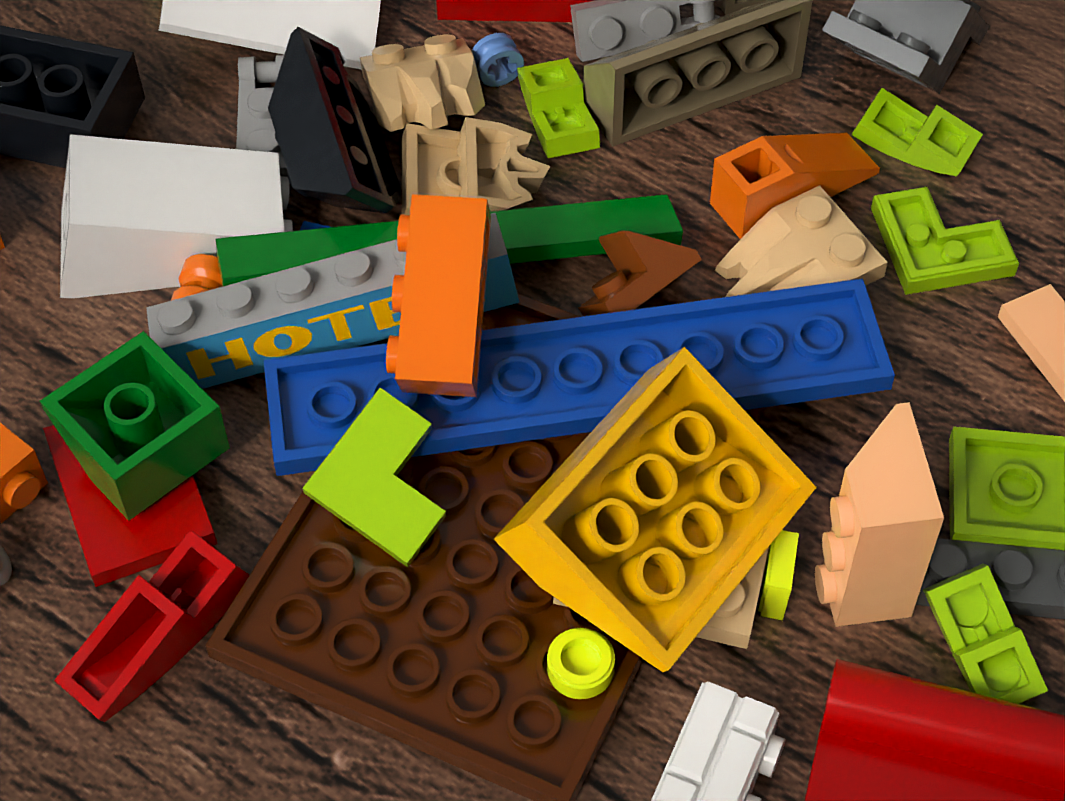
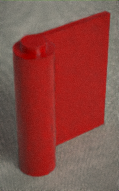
[804,659,1065,801]

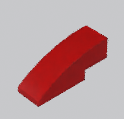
[54,529,250,722]

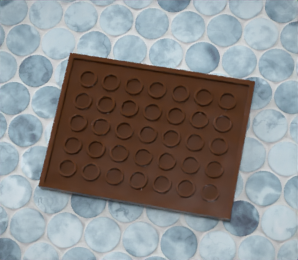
[205,293,765,801]

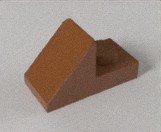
[578,231,702,316]

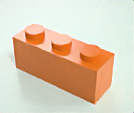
[386,194,491,397]

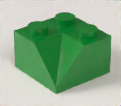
[40,331,230,521]

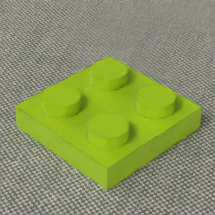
[949,426,1065,550]

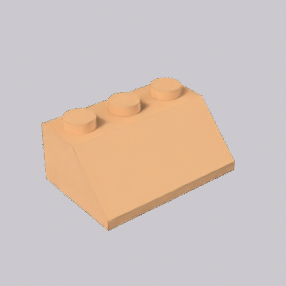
[815,402,944,627]

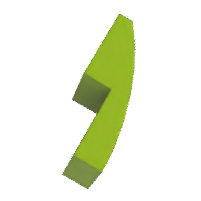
[517,58,600,159]
[851,88,983,176]
[923,563,1048,704]

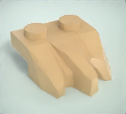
[360,34,485,132]
[402,117,550,215]
[715,185,888,297]

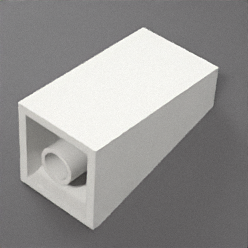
[60,134,293,298]

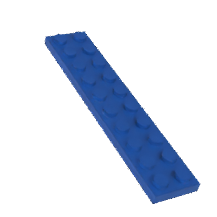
[263,278,895,476]

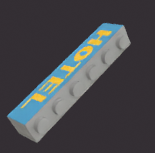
[146,213,519,389]

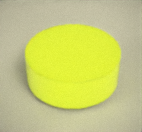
[547,628,615,699]

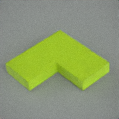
[871,187,1019,295]
[302,388,446,567]

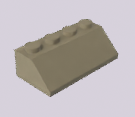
[583,0,813,147]

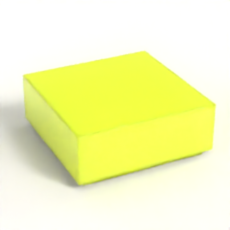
[758,530,799,620]

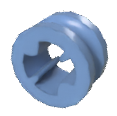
[472,33,524,87]

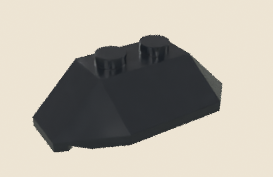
[268,27,402,214]

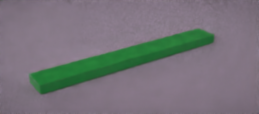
[215,194,683,287]

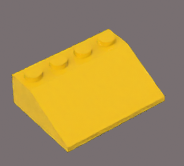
[494,347,817,672]

